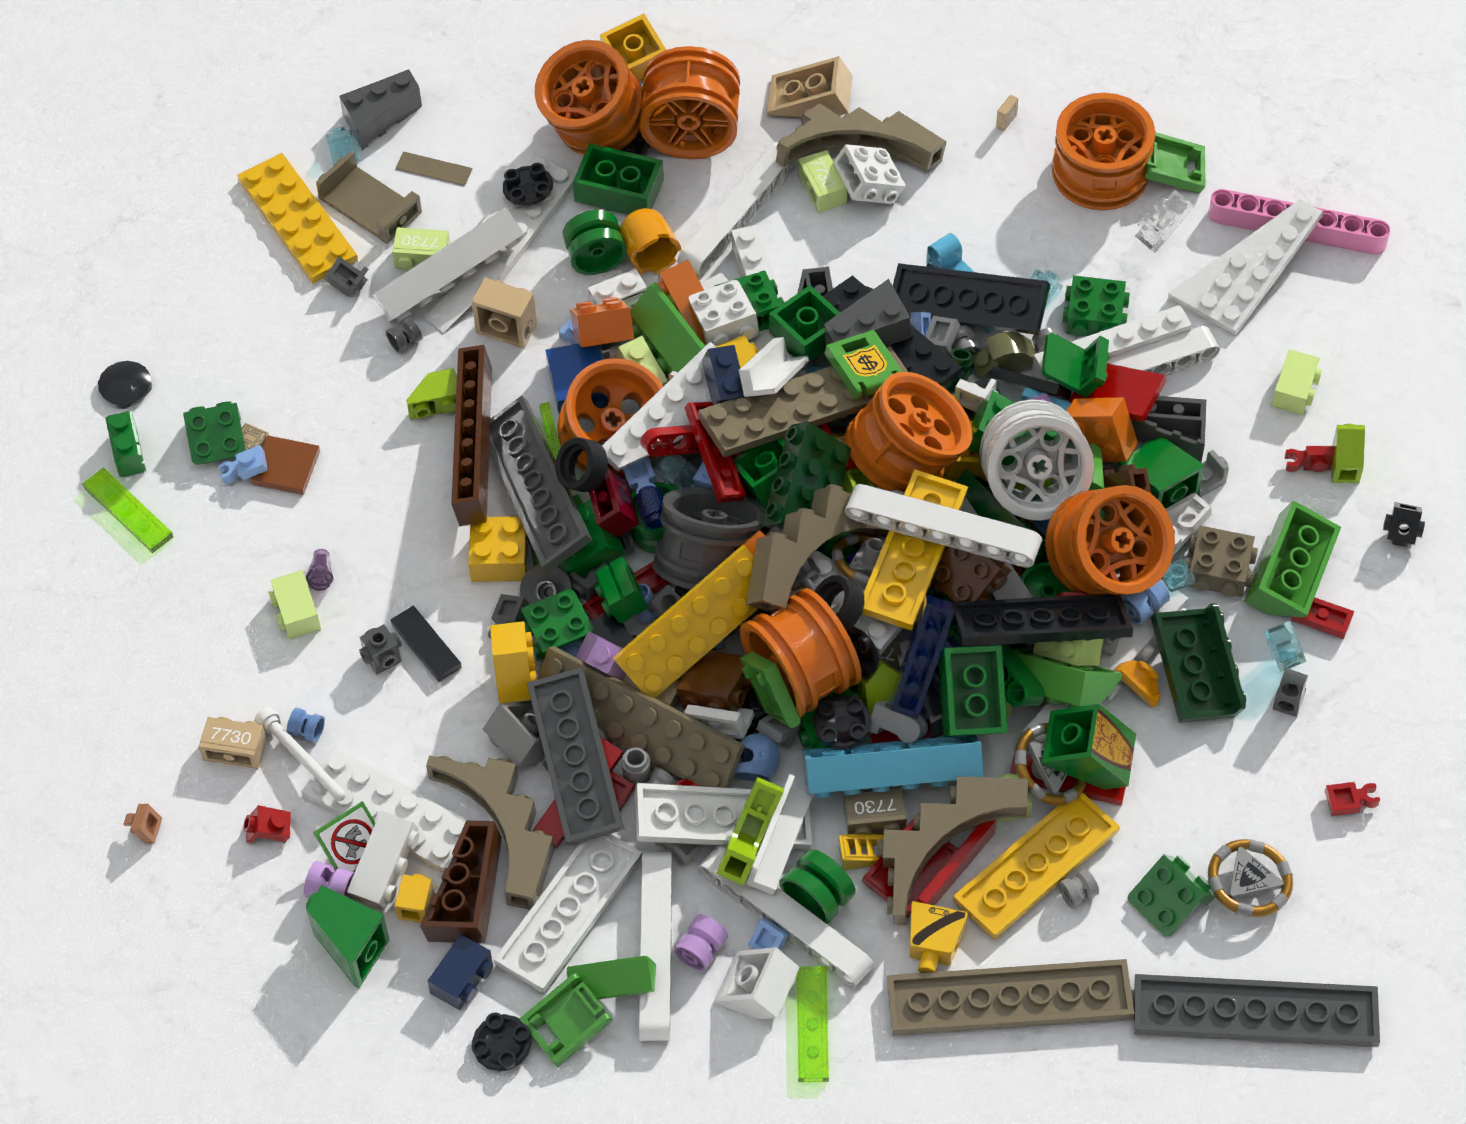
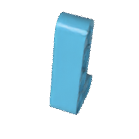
[926,233,994,333]

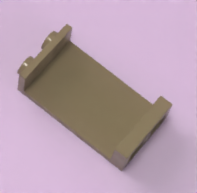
[316,151,422,244]

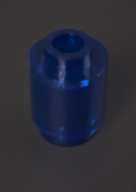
[635,485,663,529]

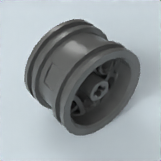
[653,487,766,590]

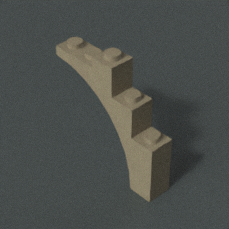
[775,103,947,172]
[746,484,889,613]
[426,755,554,910]
[877,776,1028,925]

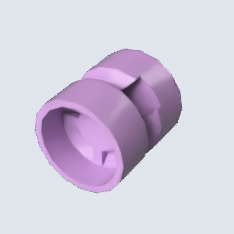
[304,861,355,899]
[674,914,728,971]

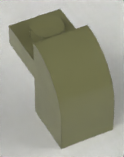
[971,332,1036,379]

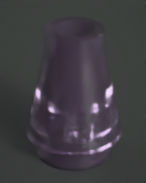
[306,549,334,591]

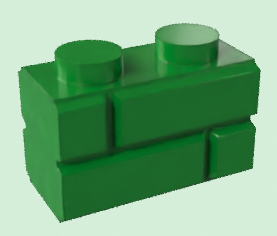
[105,411,146,477]
[594,557,648,623]

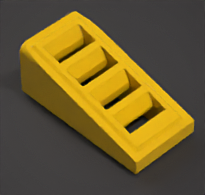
[838,834,884,870]

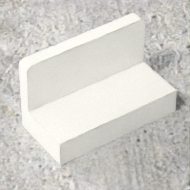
[684,704,754,740]

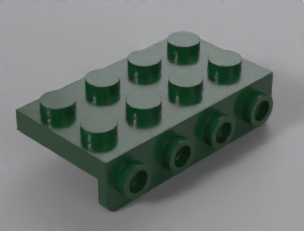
[763,421,851,550]
[1150,603,1246,723]

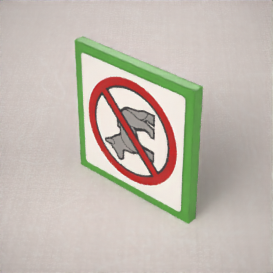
[313,801,375,872]

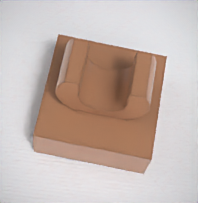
[123,804,162,844]

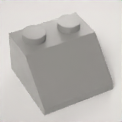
[482,701,545,767]

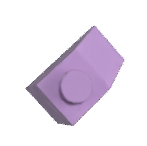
[576,631,626,680]

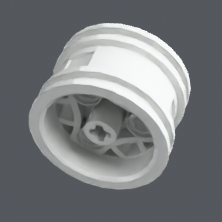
[979,399,1094,521]

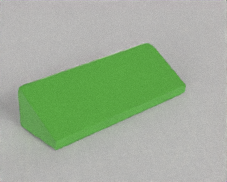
[567,955,656,1000]

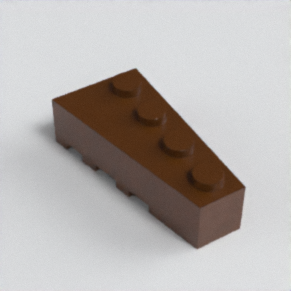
[420,820,502,943]

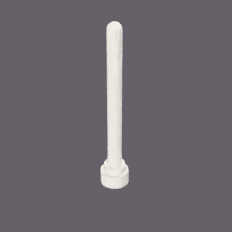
[254,707,346,801]

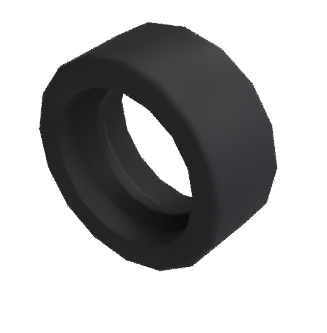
[555,437,608,492]
[814,575,865,631]

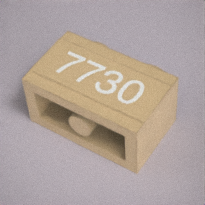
[199,717,267,769]

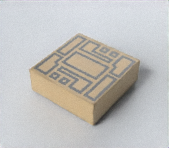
[996,95,1019,131]
[242,423,269,450]

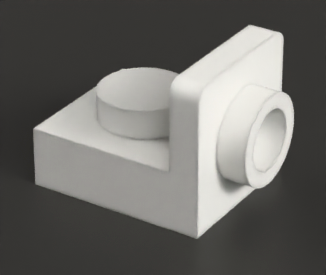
[955,379,999,412]

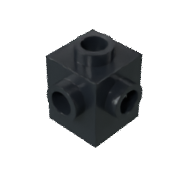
[1383,502,1425,547]

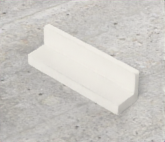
[739,337,809,397]
[746,774,813,895]

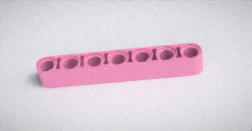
[1208,189,1390,254]

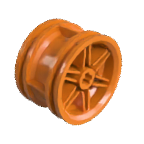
[639,46,741,159]

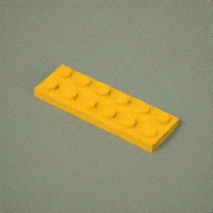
[237,153,358,284]
[862,469,968,631]
[613,545,758,698]
[953,793,1120,940]

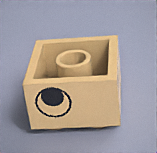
[471,278,537,349]

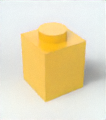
[395,874,434,923]

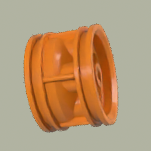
[557,358,664,477]
[845,372,972,493]

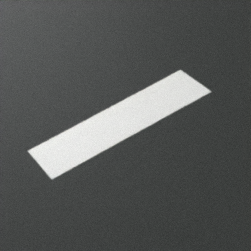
[423,258,509,333]

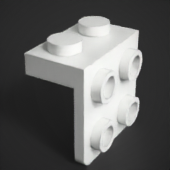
[689,280,760,346]

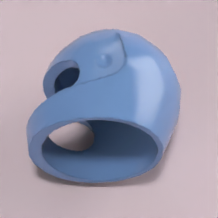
[733,733,781,781]

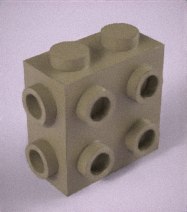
[1184,525,1258,597]

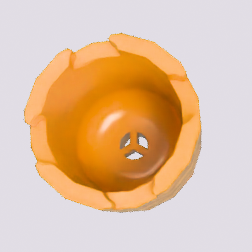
[620,208,681,275]

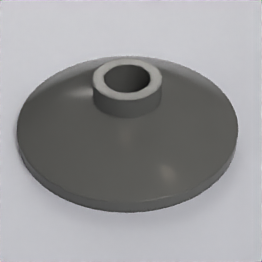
[520,565,573,605]

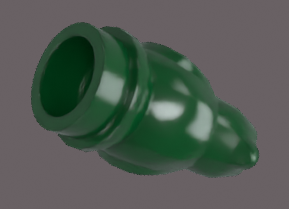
[943,348,974,394]

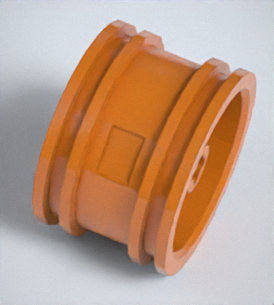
[535,40,643,156]
[1052,93,1156,211]
[1045,485,1175,595]
[740,588,861,718]

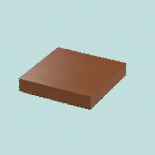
[251,436,320,495]

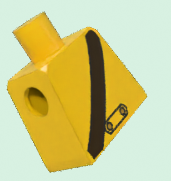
[909,901,968,973]

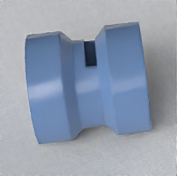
[286,707,325,743]

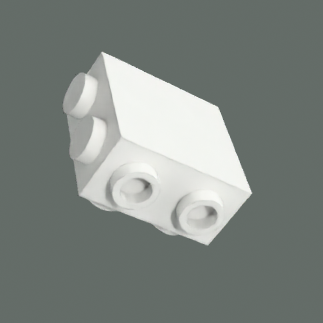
[833,144,906,204]

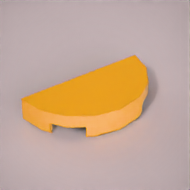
[1113,660,1161,707]

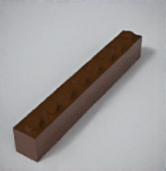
[451,345,492,527]

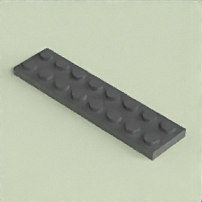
[489,395,592,573]
[1134,974,1380,1047]

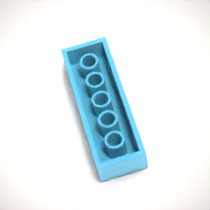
[802,736,984,798]

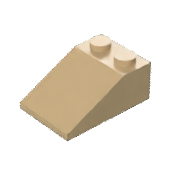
[767,56,853,118]

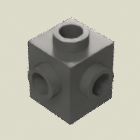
[359,624,402,674]

